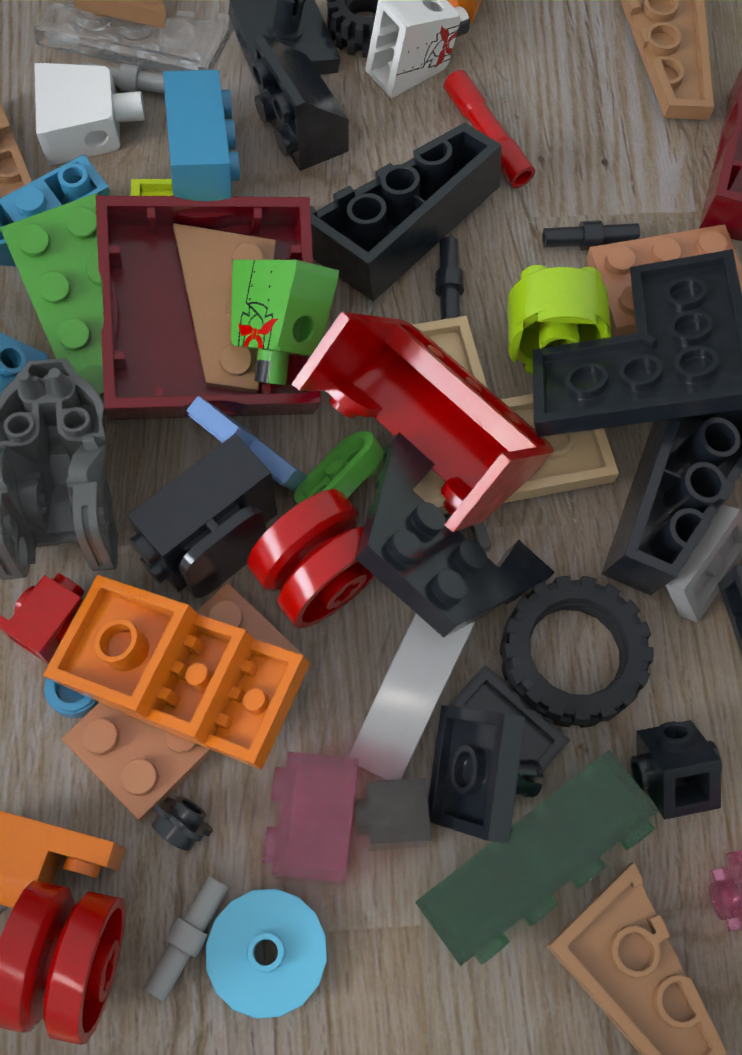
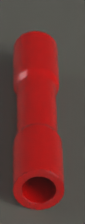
[443,70,535,188]

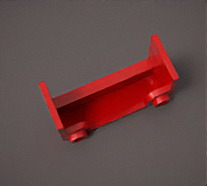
[292,312,554,532]

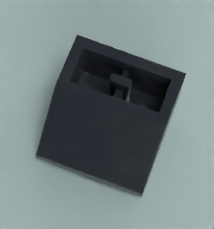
[251,35,349,171]

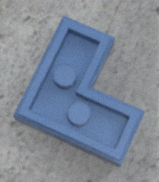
[186,396,307,492]

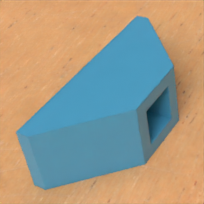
[0,154,111,267]

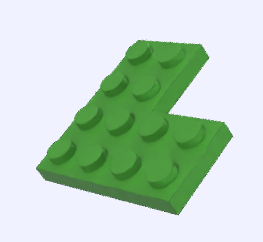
[0,193,104,404]

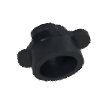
[152,796,213,851]

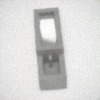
[347,614,475,787]

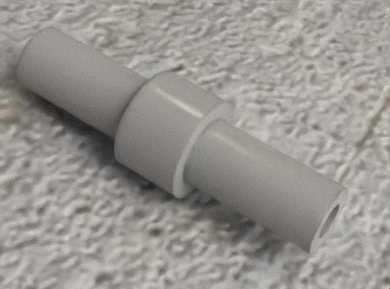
[86,63,165,94]
[144,876,229,1001]

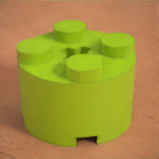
[507,265,612,375]

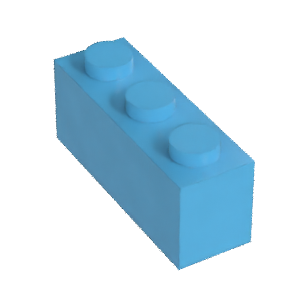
[163,70,240,201]

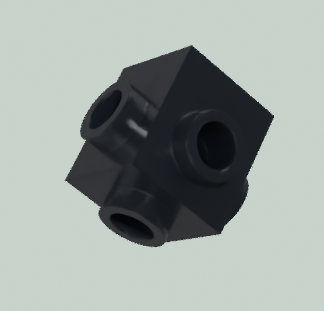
[630,720,722,820]

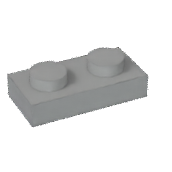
[665,505,742,623]

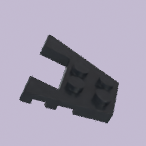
[355,432,554,638]

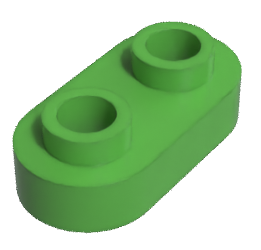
[294,430,384,504]

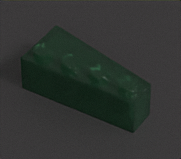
[415,750,659,966]

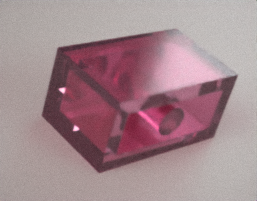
[263,751,359,887]

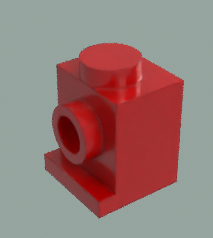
[0,573,85,664]

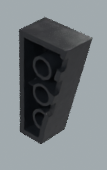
[310,123,501,302]
[602,410,742,595]

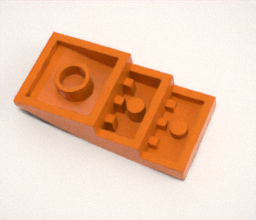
[43,575,310,770]

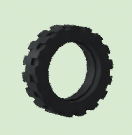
[500,576,654,728]

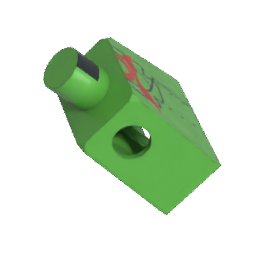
[231,260,339,386]

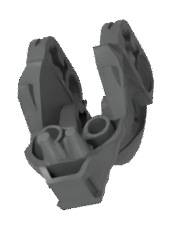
[0,358,118,580]

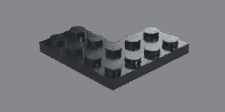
[532,249,742,437]

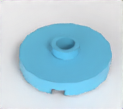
[206,889,327,1019]

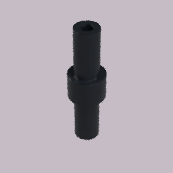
[542,220,640,250]
[435,237,464,320]

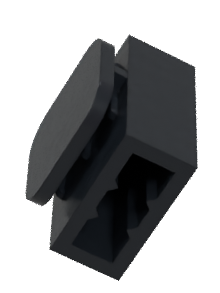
[127,433,278,598]

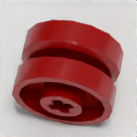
[247,488,375,628]
[0,880,126,1045]

